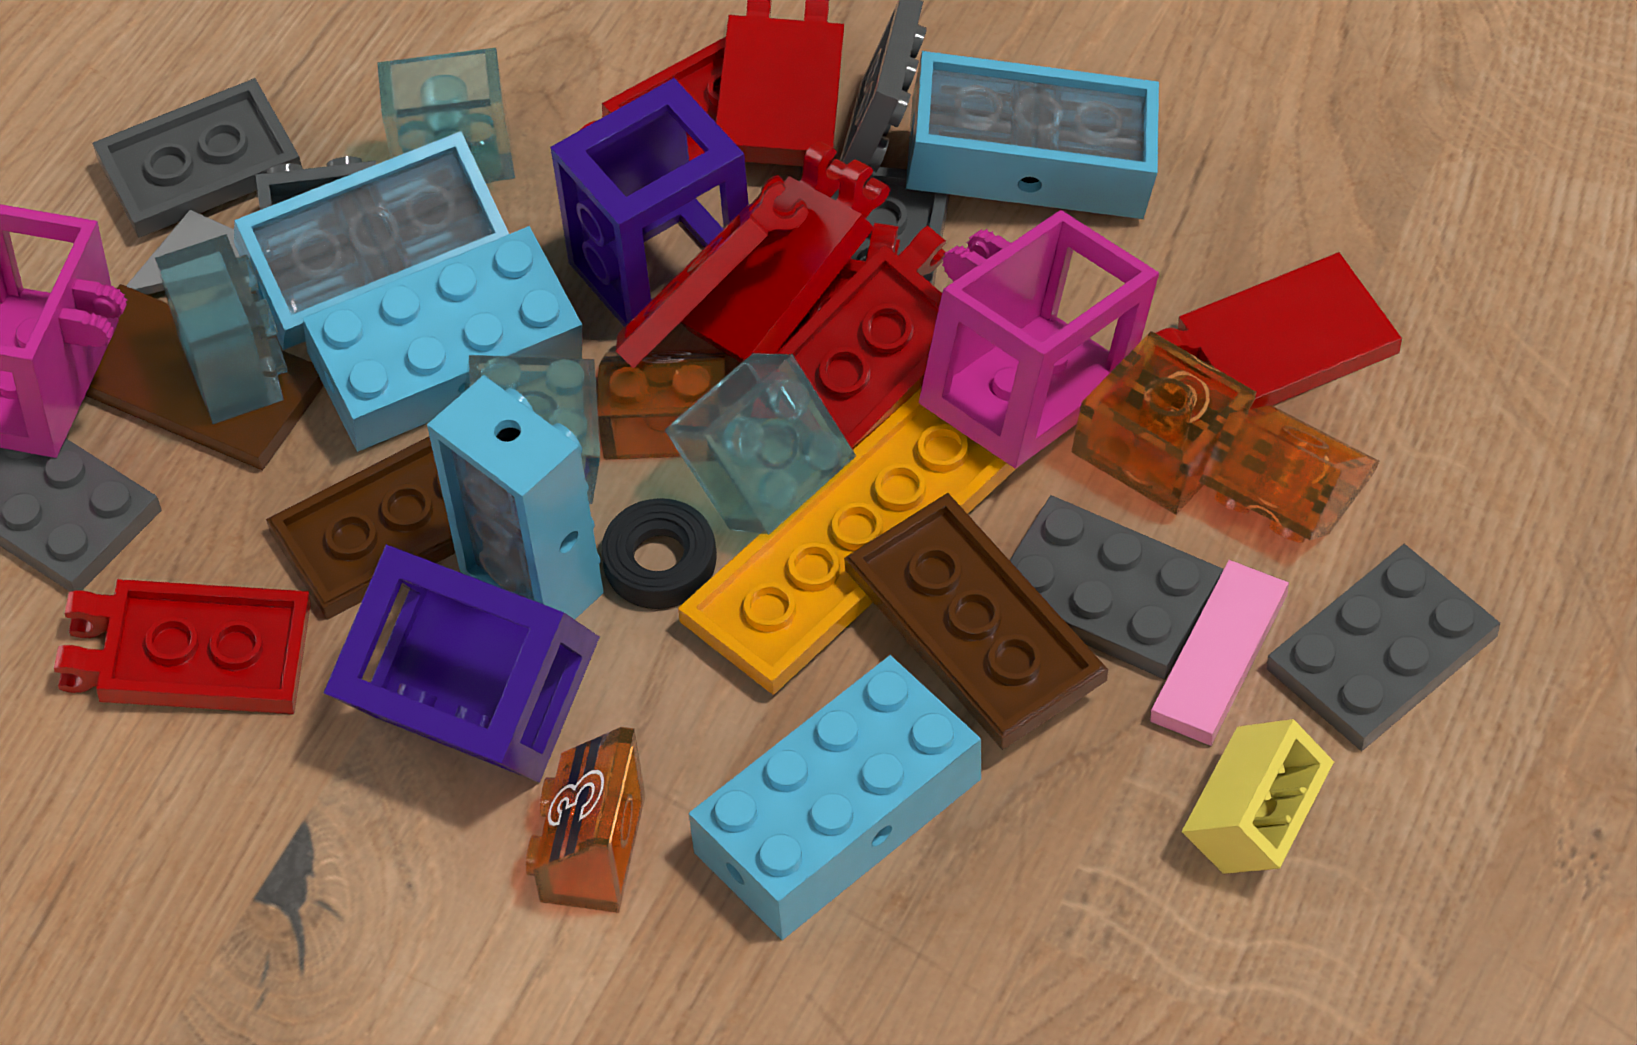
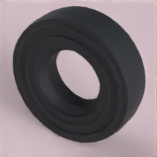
[601,498,717,609]

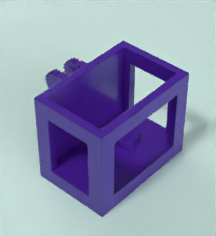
[550,78,749,327]
[324,544,600,783]

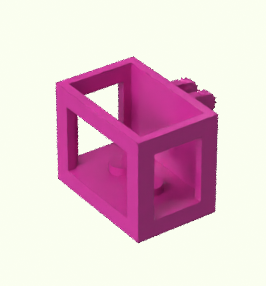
[0,204,127,458]
[918,210,1159,469]

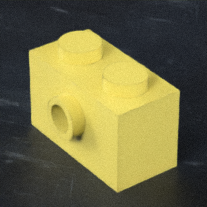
[1182,719,1334,874]

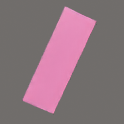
[1150,560,1289,746]

